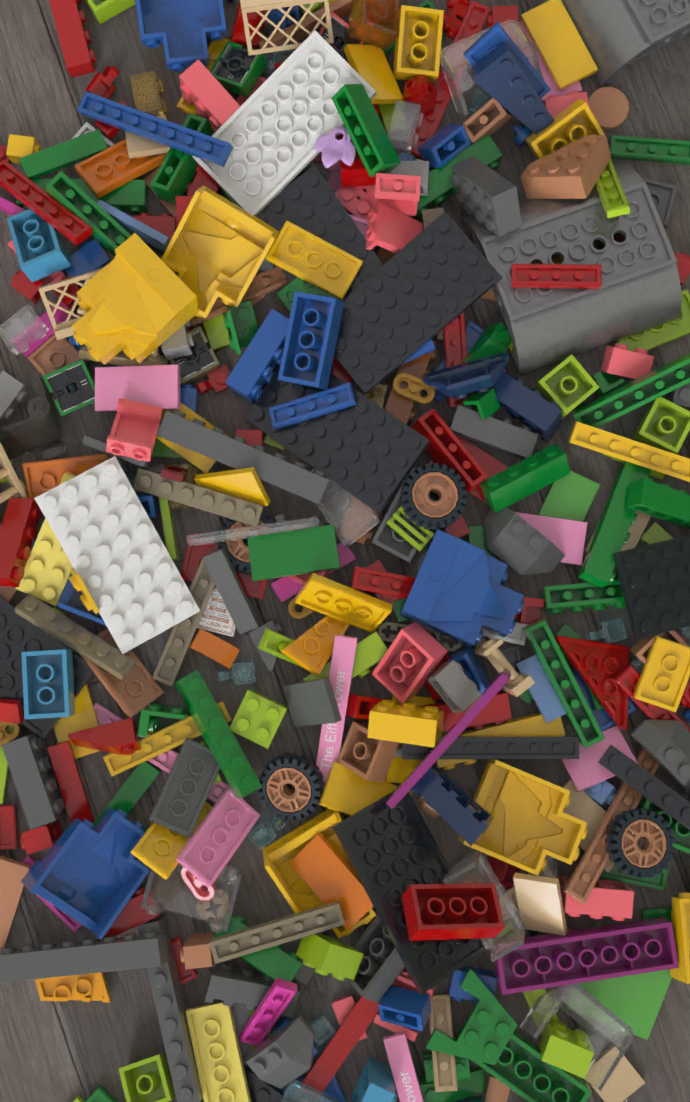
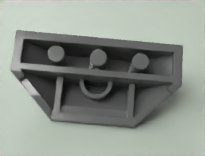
[483,507,565,575]
[629,719,690,796]
[242,1015,315,1089]

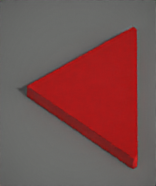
[555,636,630,730]

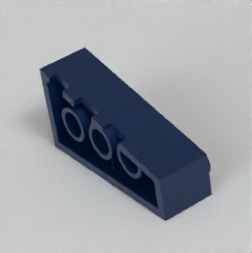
[467,43,554,135]
[489,369,562,444]
[411,764,494,846]

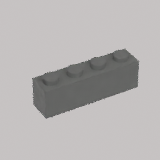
[448,404,538,460]

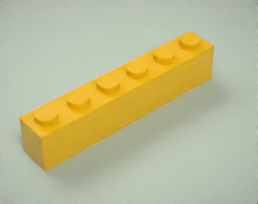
[436,713,566,770]

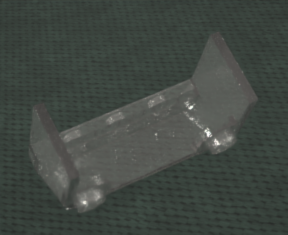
[440,20,543,115]
[443,850,526,962]
[520,984,633,1091]

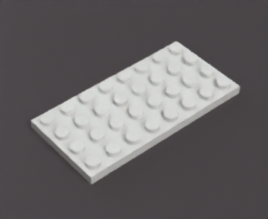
[192,31,377,217]
[34,456,200,654]

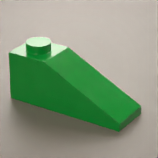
[461,322,512,364]
[418,1067,486,1102]

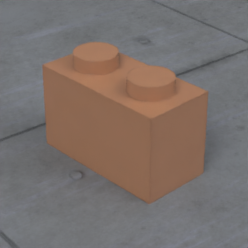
[463,98,513,143]
[180,932,215,970]

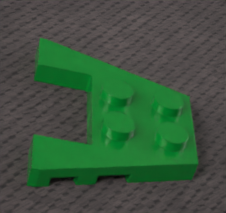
[425,968,517,1065]

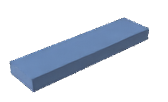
[97,200,170,253]

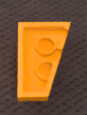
[281,616,350,676]
[35,972,112,1003]

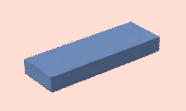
[516,655,566,724]

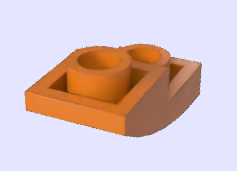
[189,628,240,669]

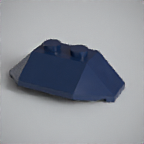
[423,351,509,399]

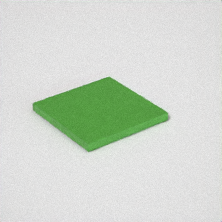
[565,922,672,1040]

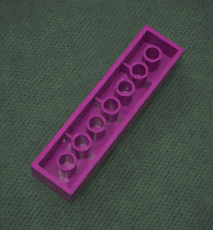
[491,917,679,995]

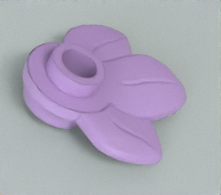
[314,127,356,168]

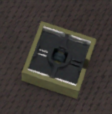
[169,326,221,385]

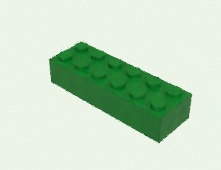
[454,1020,592,1102]

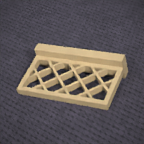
[240,0,334,56]
[38,267,104,340]

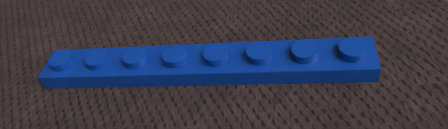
[77,91,233,167]

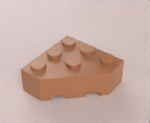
[520,134,611,199]

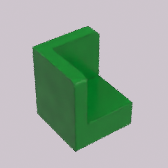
[591,371,625,397]
[463,388,500,419]

